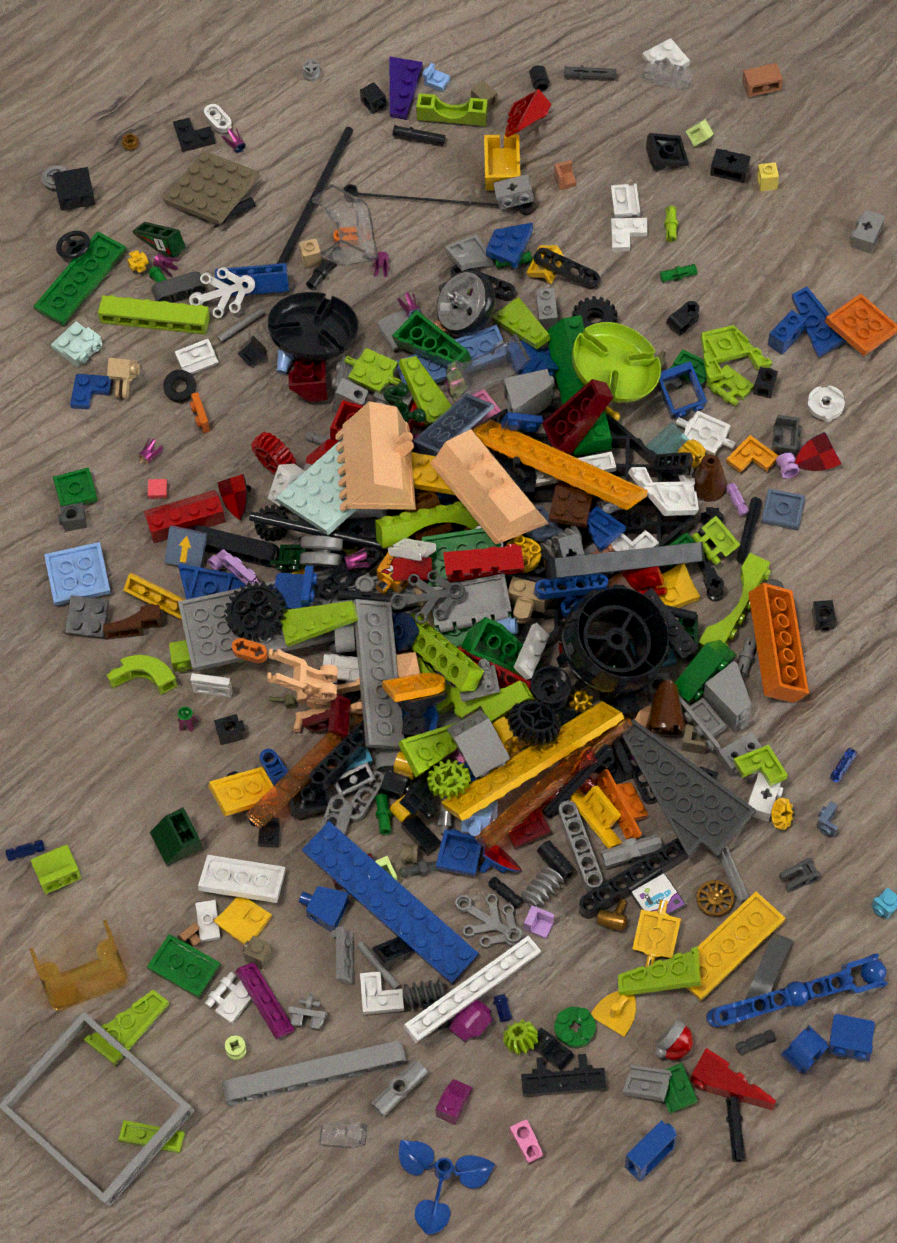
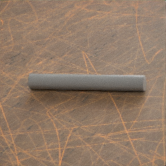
[217,308,265,343]
[356,941,401,990]

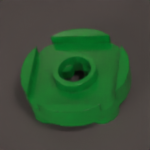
[554,1007,596,1049]

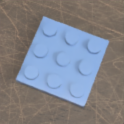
[44,542,111,606]

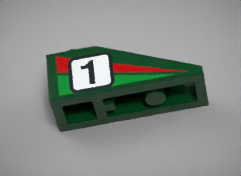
[132,222,186,257]

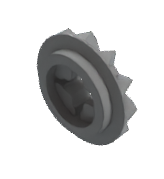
[41,166,67,190]

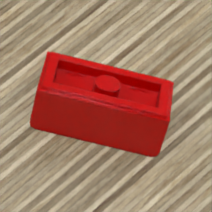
[393,558,432,581]

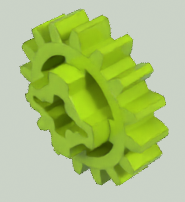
[427,759,471,800]

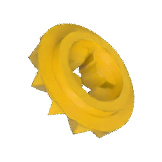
[771,798,794,830]

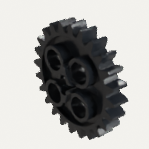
[224,581,287,642]

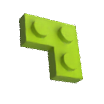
[733,744,788,786]

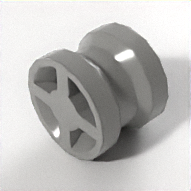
[303,59,320,81]

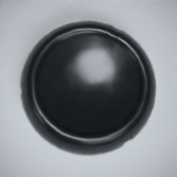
[268,292,358,361]

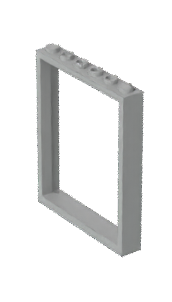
[0,1012,195,1207]

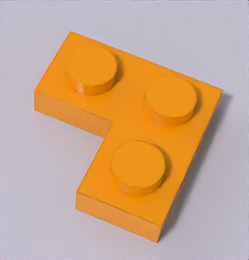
[726,435,779,473]

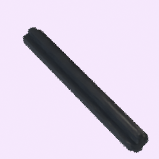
[542,743,613,818]

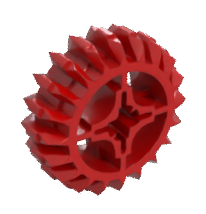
[251,432,297,474]

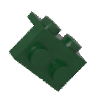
[270,544,311,571]

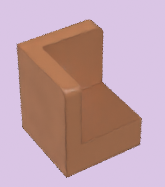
[554,160,576,191]

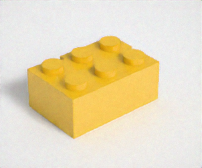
[484,134,520,191]

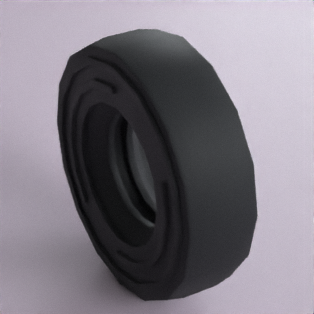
[163,370,196,402]

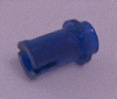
[493,994,512,1022]

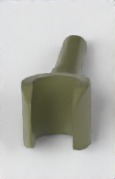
[269,694,296,708]

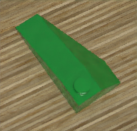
[461,617,542,679]

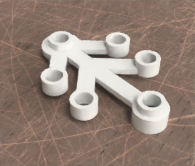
[189,267,255,318]

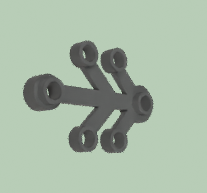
[390,570,465,624]

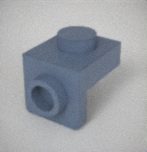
[817,801,838,837]

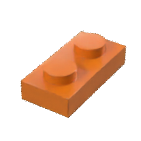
[189,392,210,433]

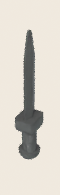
[399,860,439,878]

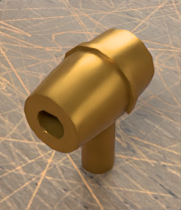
[597,899,627,931]

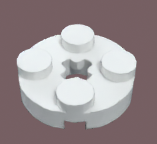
[807,386,845,422]

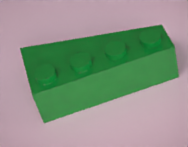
[392,310,472,373]

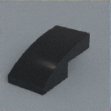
[534,1028,574,1070]

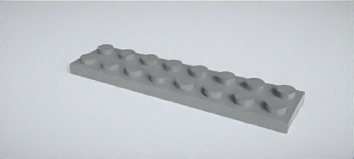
[353,599,404,750]

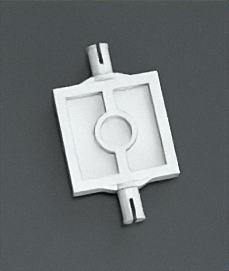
[676,411,736,455]

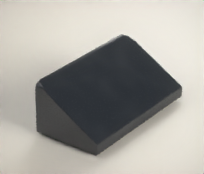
[333,762,376,796]
[401,815,441,855]

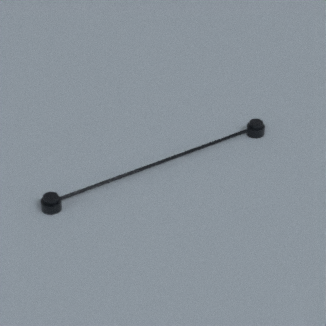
[343,184,533,214]

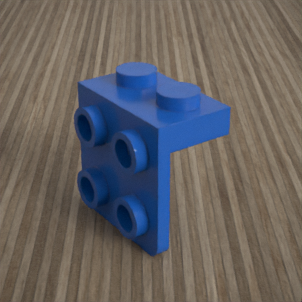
[274,566,317,609]
[828,1014,875,1061]

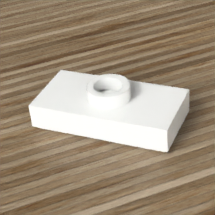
[195,900,221,943]

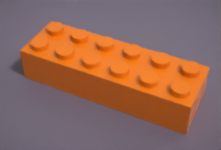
[748,583,809,703]

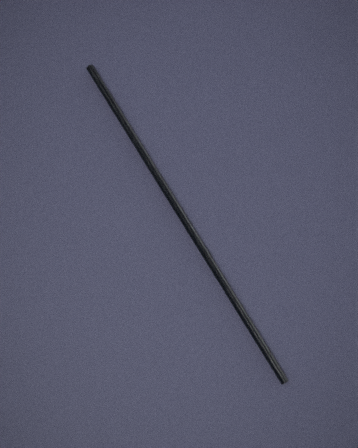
[249,511,697,621]

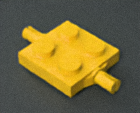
[632,899,681,967]

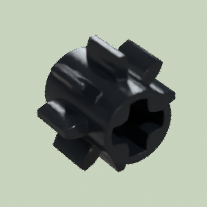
[701,507,724,525]

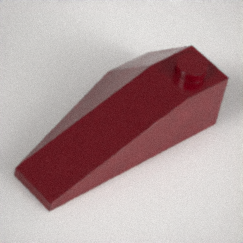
[289,359,328,402]

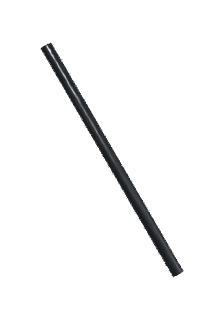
[276,127,353,264]

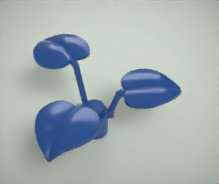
[399,1140,495,1235]

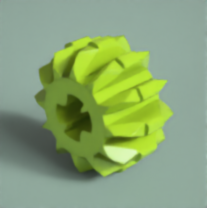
[503,1019,538,1056]

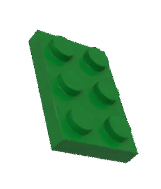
[147,934,221,999]

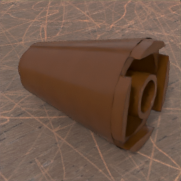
[692,455,727,502]
[646,680,685,735]

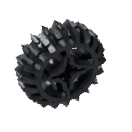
[508,698,561,747]

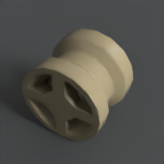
[401,843,418,864]

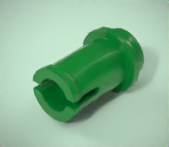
[148,266,167,283]

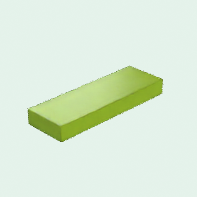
[118,1120,185,1154]

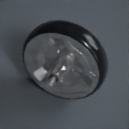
[436,271,495,337]

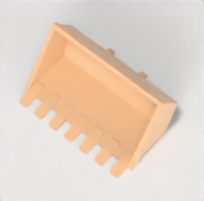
[430,429,549,545]

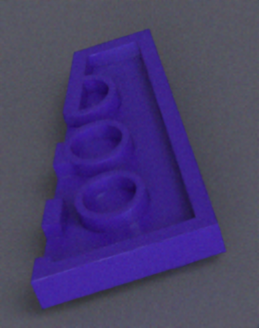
[389,56,423,120]

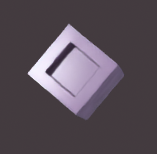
[524,906,554,939]

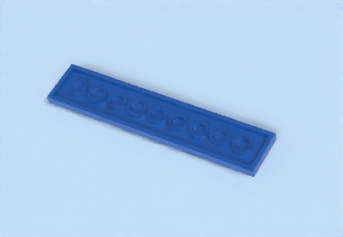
[302,821,479,985]

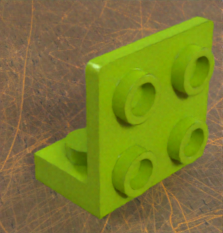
[31,845,82,895]

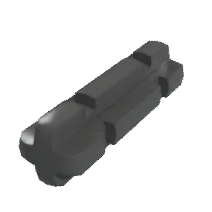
[736,1029,776,1055]

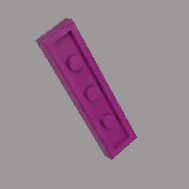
[235,962,295,1039]

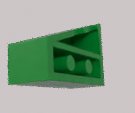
[674,640,737,702]

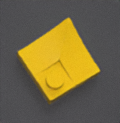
[659,563,700,608]
[214,897,272,946]

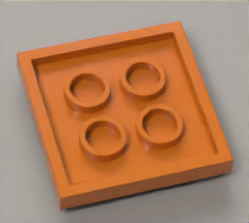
[824,294,897,356]

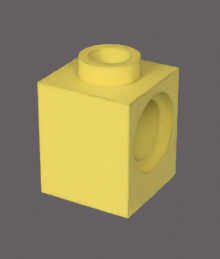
[757,162,779,191]

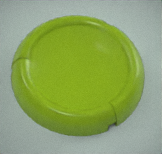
[572,322,661,403]

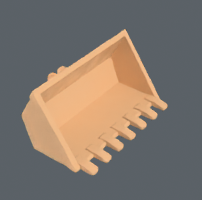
[336,401,416,511]

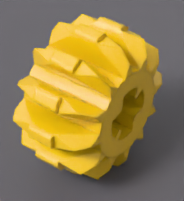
[675,439,706,470]

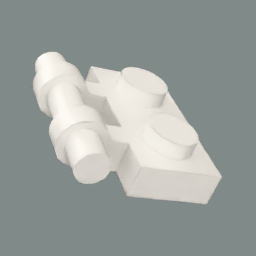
[204,972,252,1025]

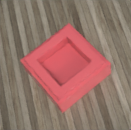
[148,479,168,499]

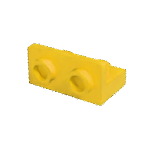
[526,245,564,284]

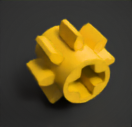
[126,250,149,273]
[569,690,593,713]

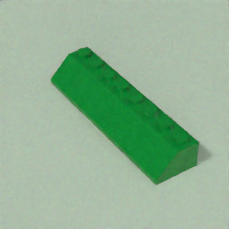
[546,315,612,456]

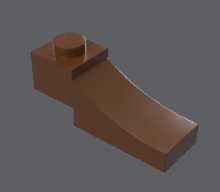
[103,604,162,640]

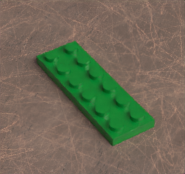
[34,231,127,326]

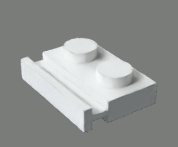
[611,184,640,218]
[175,339,219,374]
[388,538,436,561]
[190,673,233,698]

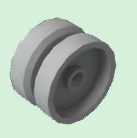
[300,536,343,567]

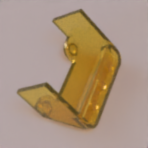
[29,920,128,1011]

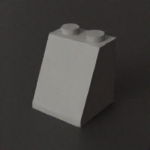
[504,369,555,415]
[703,661,752,733]
[447,710,510,778]

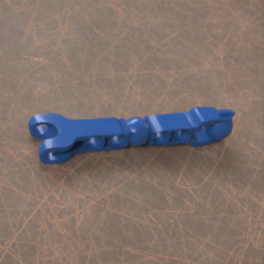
[706,954,888,1027]

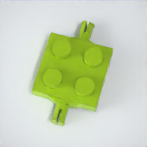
[344,348,402,395]

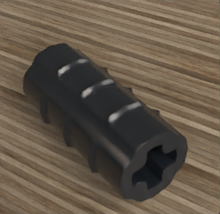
[537,840,576,881]

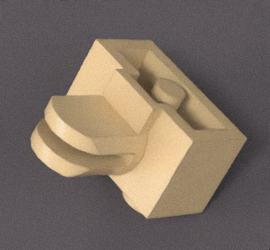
[107,358,140,399]
[508,577,549,624]

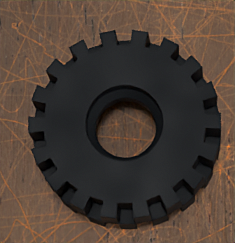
[572,296,618,328]

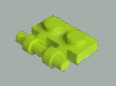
[706,364,754,406]
[691,516,740,566]

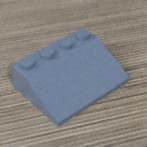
[413,393,495,456]

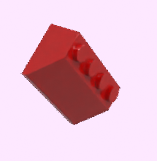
[143,490,225,543]

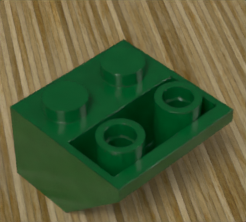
[150,807,203,866]

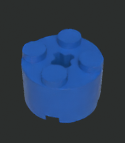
[781,1025,829,1074]

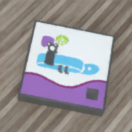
[630,872,686,916]

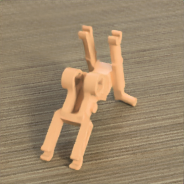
[267,649,363,732]

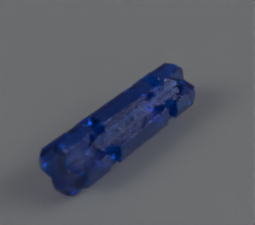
[830,747,857,783]
[5,839,45,861]

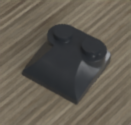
[646,133,689,170]
[398,691,447,717]
[285,775,330,819]

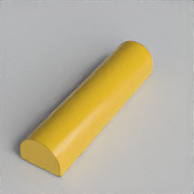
[123,573,186,620]

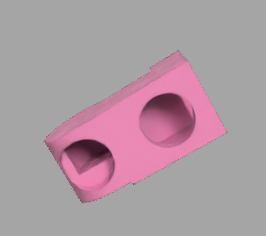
[509,1119,543,1163]

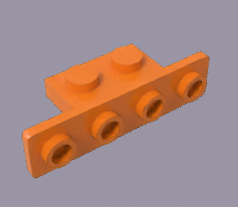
[596,769,648,840]

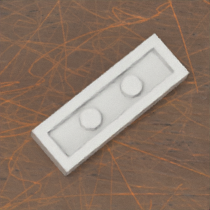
[514,623,549,680]

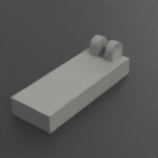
[331,926,354,986]

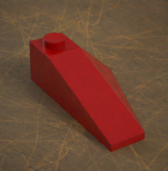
[505,89,552,138]
[691,1048,776,1110]

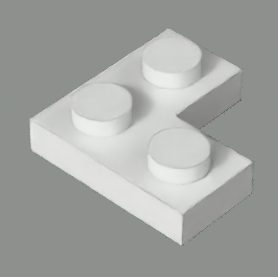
[642,38,690,72]
[611,218,647,252]
[611,530,659,552]
[360,972,404,1015]

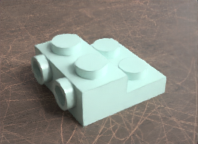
[51,321,103,368]

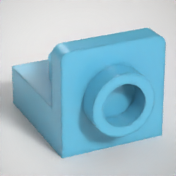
[871,888,897,919]

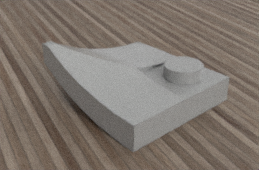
[445,235,494,271]

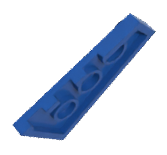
[792,286,847,357]

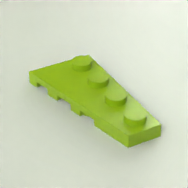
[398,356,452,427]
[83,990,169,1066]

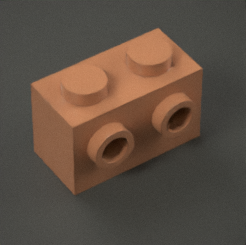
[742,63,783,97]

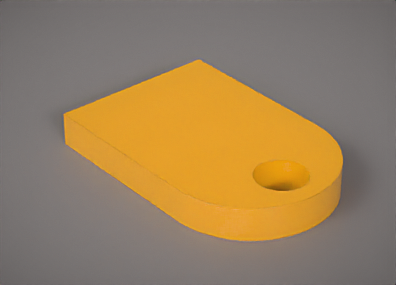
[382,673,446,702]

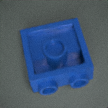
[436,829,484,876]

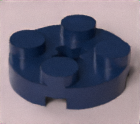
[392,612,419,652]

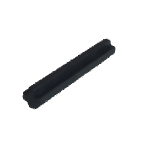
[736,497,762,564]

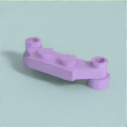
[207,549,260,586]

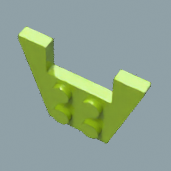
[700,325,772,383]

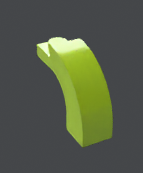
[106,655,178,695]

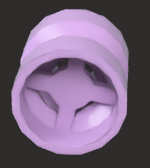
[776,453,799,478]

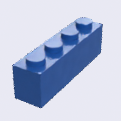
[215,263,289,297]

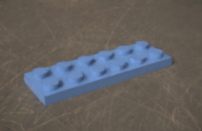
[397,325,509,385]

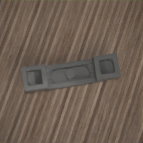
[746,933,793,1011]

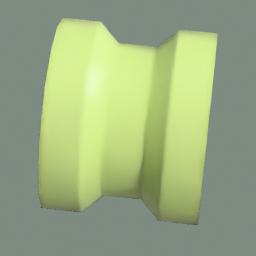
[225,1035,247,1060]

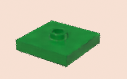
[53,467,98,506]

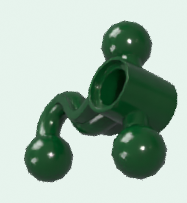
[383,383,426,423]

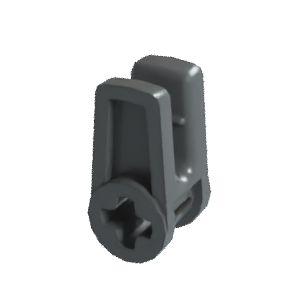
[779,858,822,893]

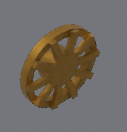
[696,880,734,917]

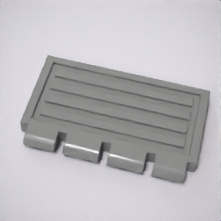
[432,574,512,633]

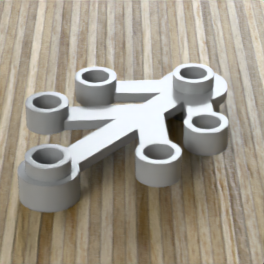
[455,893,524,949]

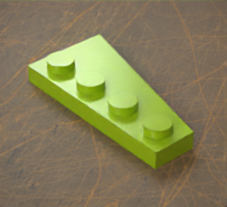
[491,297,551,349]
[281,601,359,647]
[398,722,458,777]
[618,946,701,996]

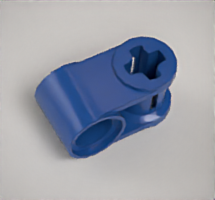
[260,748,291,788]

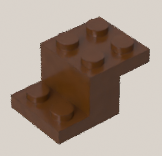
[549,481,595,528]
[398,488,453,541]

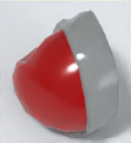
[655,1019,693,1060]

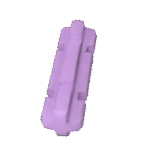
[726,483,749,517]

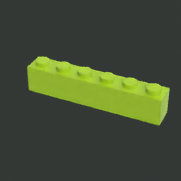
[98,295,210,335]

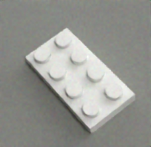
[198,855,286,903]

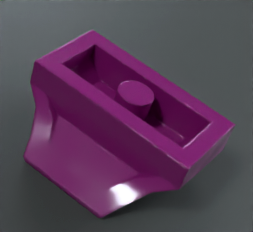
[449,999,493,1042]

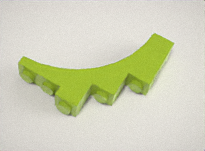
[417,657,534,723]

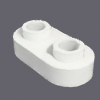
[204,104,232,133]

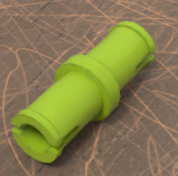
[664,206,678,242]

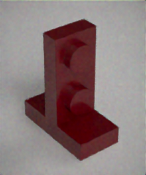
[302,694,351,738]

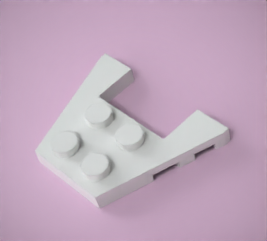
[628,467,699,516]

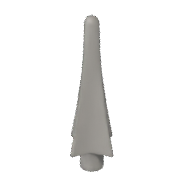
[437,796,452,834]

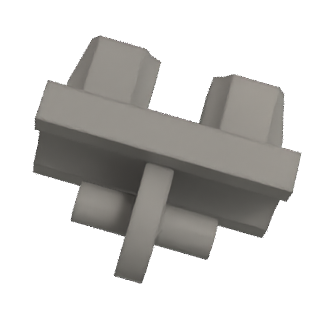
[288,994,328,1029]

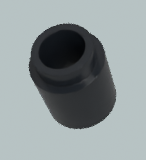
[529,65,549,92]

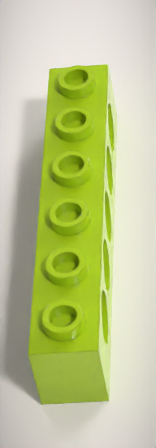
[401,613,484,692]

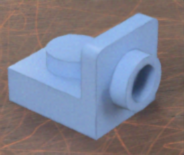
[422,63,450,92]

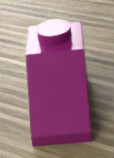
[435,1079,472,1125]

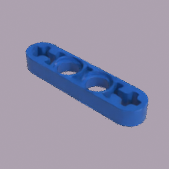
[534,573,608,599]

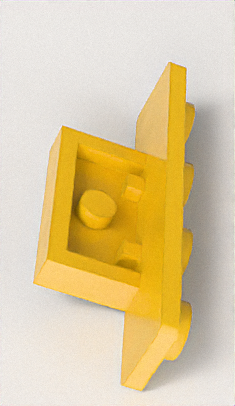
[568,786,622,849]

